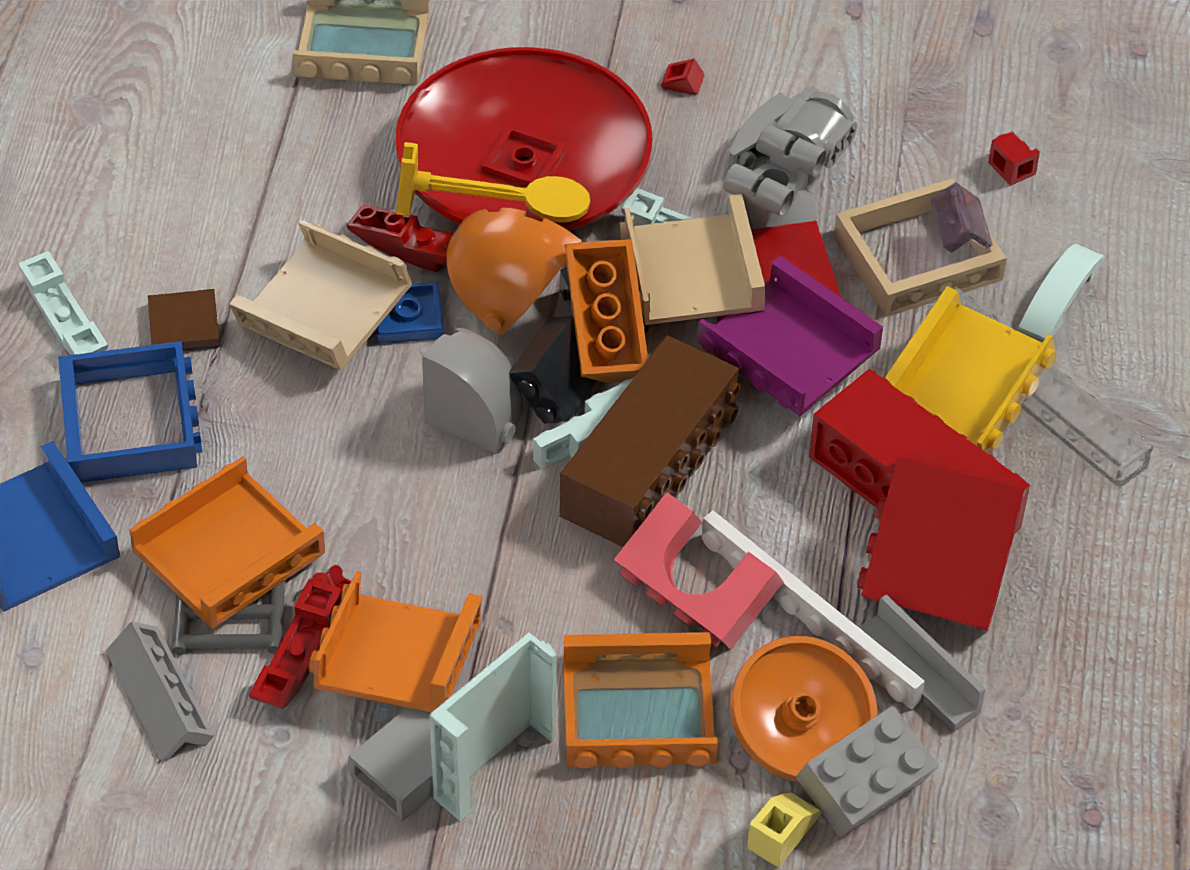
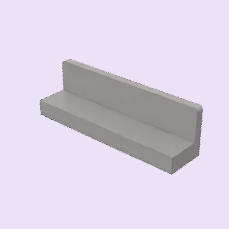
[859,595,985,733]
[106,621,215,760]

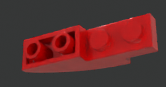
[346,204,454,273]

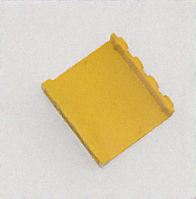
[885,286,1057,454]

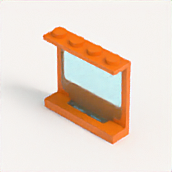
[563,632,718,769]

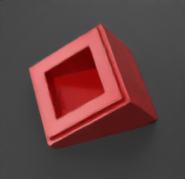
[661,58,704,95]

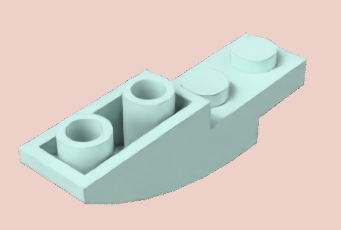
[533,379,633,469]

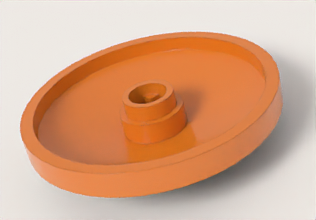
[730,636,878,782]

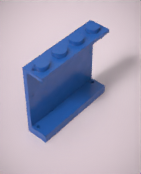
[0,441,120,612]

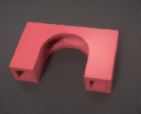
[614,492,784,650]

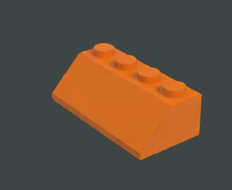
[564,239,648,383]

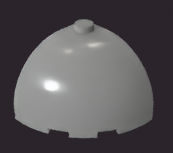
[422,327,522,454]

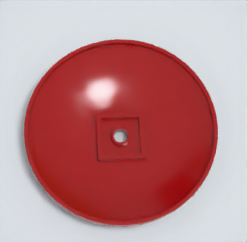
[395,47,653,231]

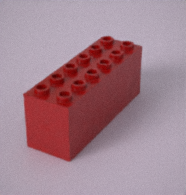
[809,369,1030,533]

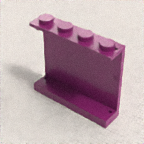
[698,256,883,416]

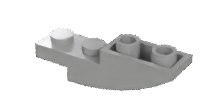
[728,86,820,171]

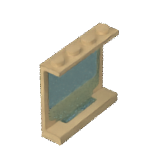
[292,0,430,85]

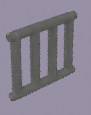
[172,580,286,655]

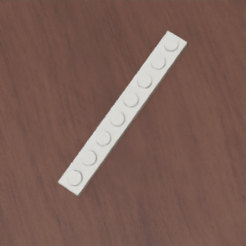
[702,511,925,710]

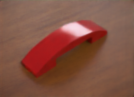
[249,579,342,709]

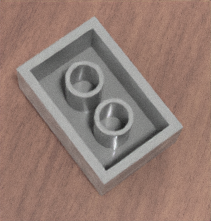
[795,705,939,839]

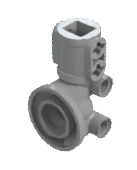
[723,92,857,229]

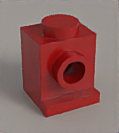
[988,131,1040,186]

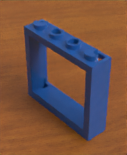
[58,341,203,483]

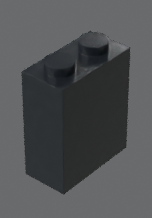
[509,315,596,424]

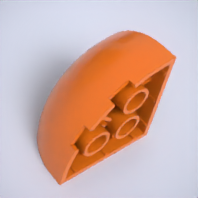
[447,207,582,336]

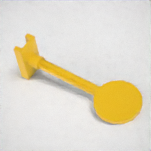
[396,142,590,222]

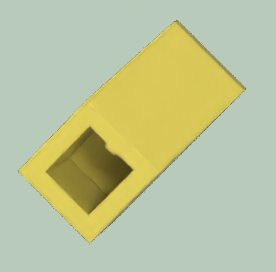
[747,792,822,868]

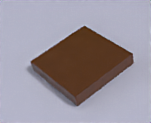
[148,289,220,350]

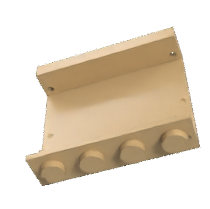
[619,194,765,325]
[229,220,412,371]

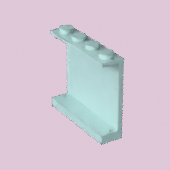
[430,632,557,821]

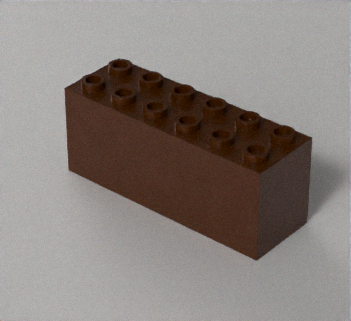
[559,335,741,547]

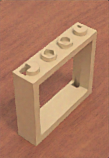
[834,178,1007,317]

